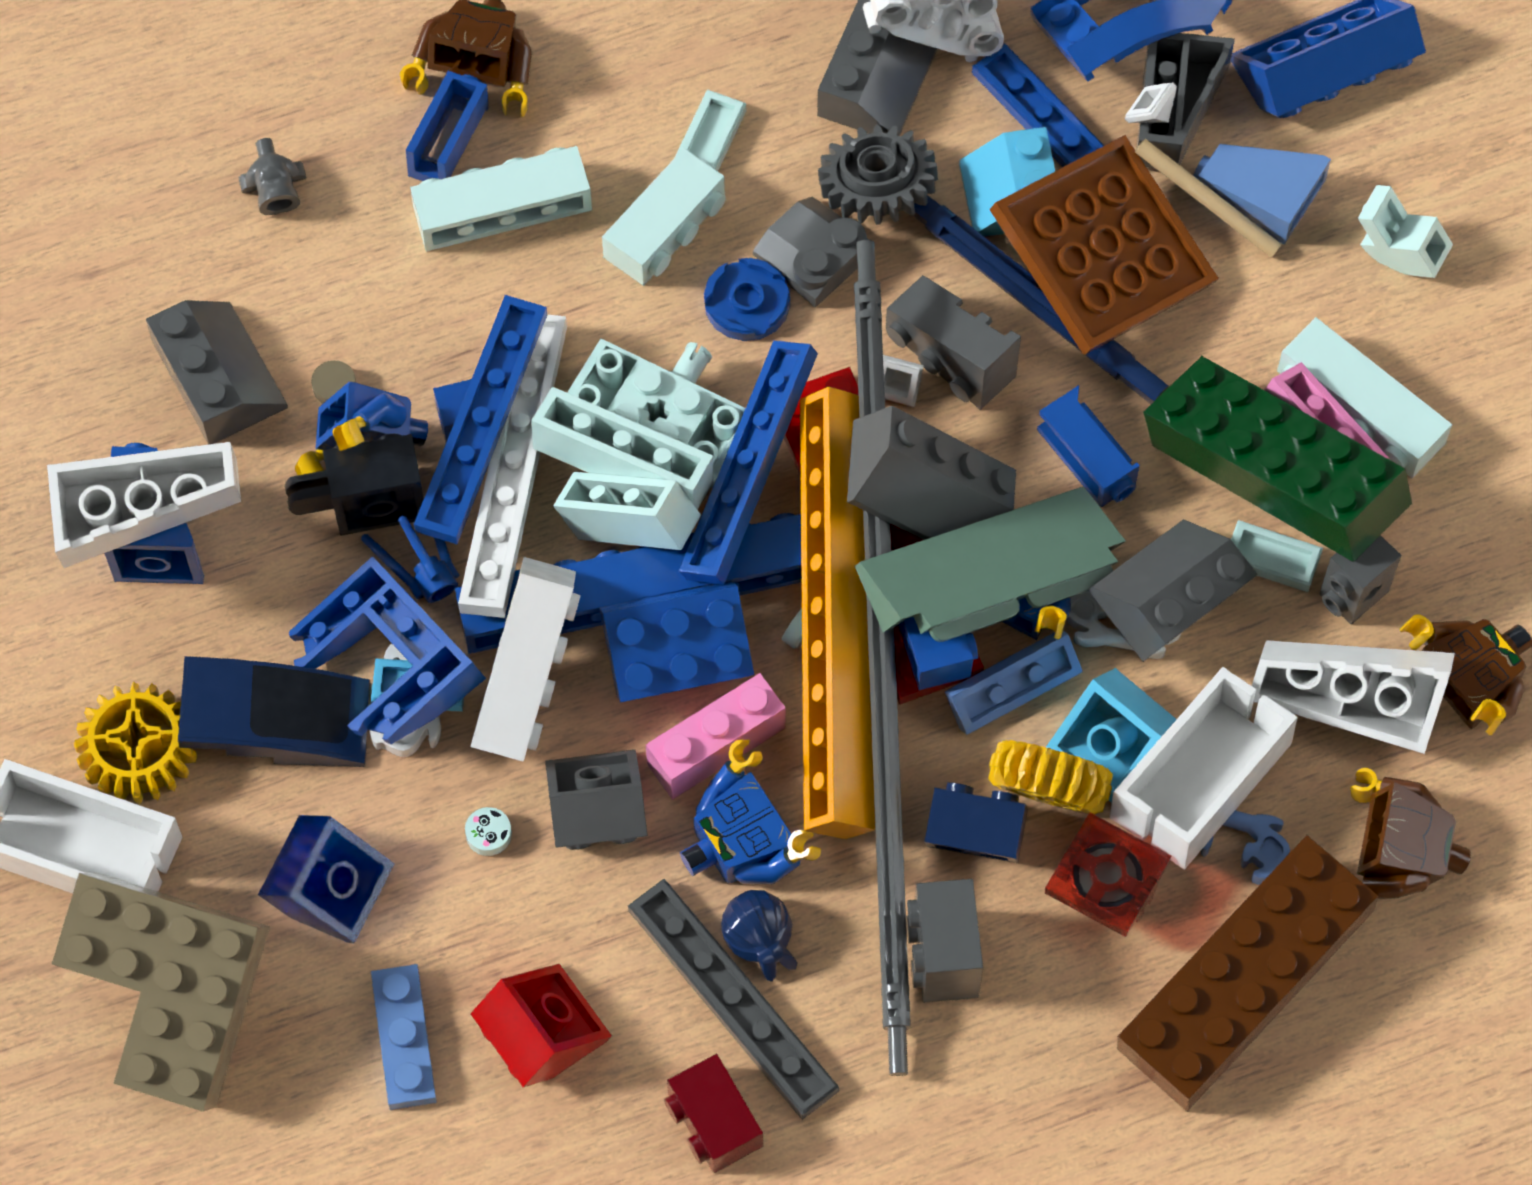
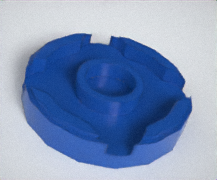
[704,258,790,341]

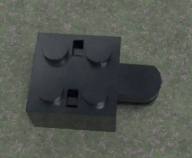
[285,434,424,536]

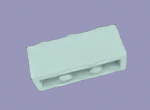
[602,148,726,286]
[553,472,701,550]

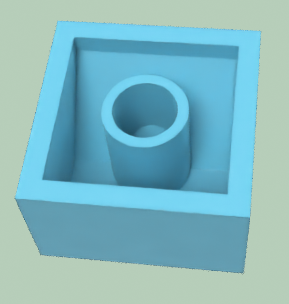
[959,127,1055,237]
[1046,668,1177,803]

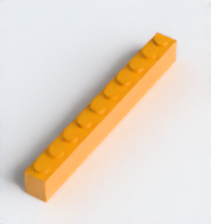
[800,387,875,839]

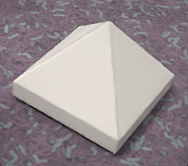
[1124,83,1177,123]
[883,355,924,407]

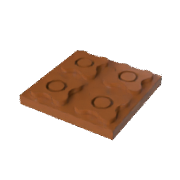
[989,135,1219,355]

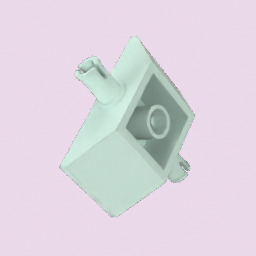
[567,339,745,488]

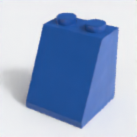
[104,443,204,584]

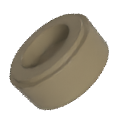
[311,360,356,404]

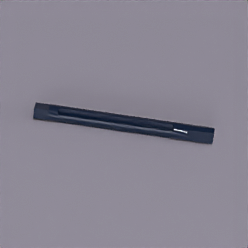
[913,195,1169,404]

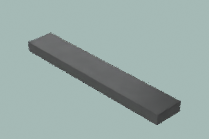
[628,879,839,1120]

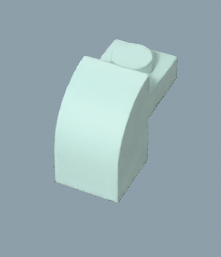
[1358,185,1453,278]

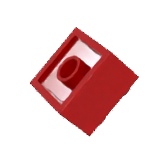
[470,963,612,1087]

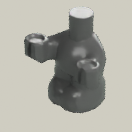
[239,138,307,215]

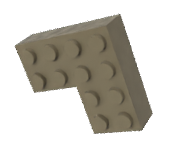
[52,872,270,1111]

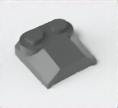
[753,196,875,308]

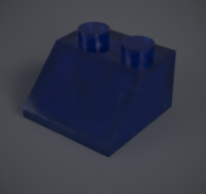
[258,815,395,944]

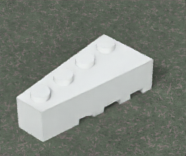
[47,442,241,568]
[470,557,581,762]
[1252,640,1455,754]

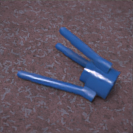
[361,516,460,603]

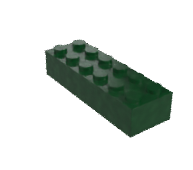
[1143,356,1412,562]

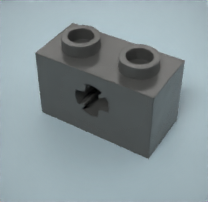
[1319,535,1401,625]

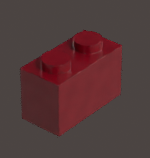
[664,1053,763,1173]

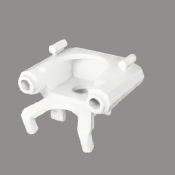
[863,0,1004,62]

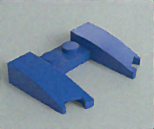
[289,556,486,744]

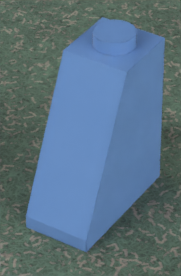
[1193,144,1331,244]

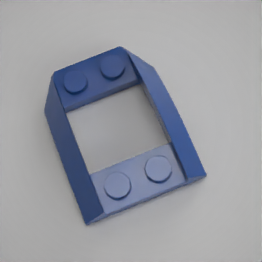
[1030,0,1232,82]

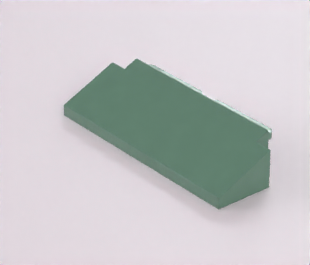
[855,486,1126,642]

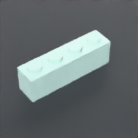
[410,146,592,252]
[1277,317,1452,478]
[531,387,713,510]

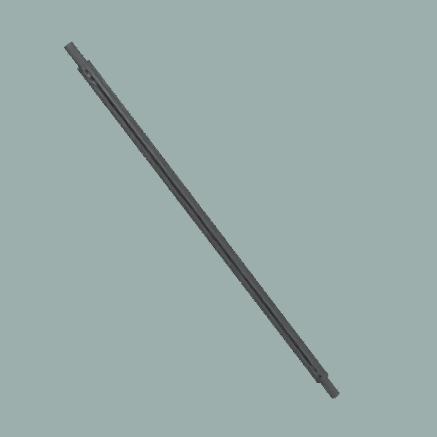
[854,240,911,1076]

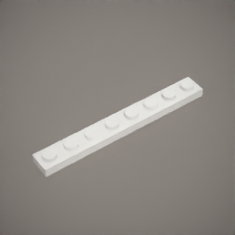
[458,315,567,618]

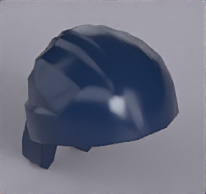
[721,890,798,982]

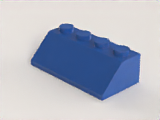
[1231,0,1427,118]

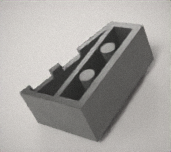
[1136,33,1235,168]
[886,275,1021,410]

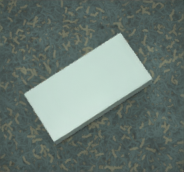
[675,90,746,171]
[1231,520,1323,592]

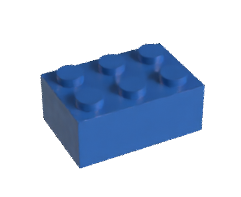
[599,581,755,702]

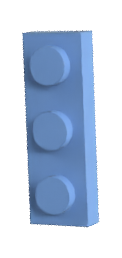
[945,631,1083,735]
[371,964,437,1110]

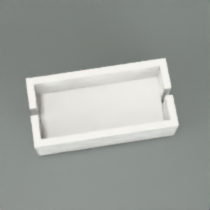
[1110,667,1298,870]
[0,759,182,893]

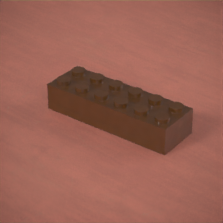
[1117,835,1378,1112]

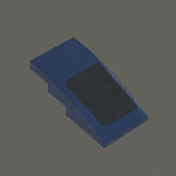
[178,656,370,767]

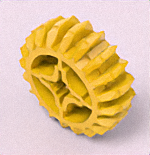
[74,681,197,804]
[988,740,1113,814]

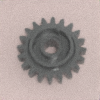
[818,124,938,225]

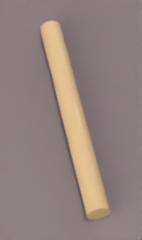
[1135,139,1281,257]

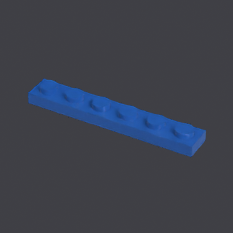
[414,295,548,545]
[679,340,818,585]

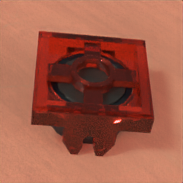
[1044,813,1172,937]

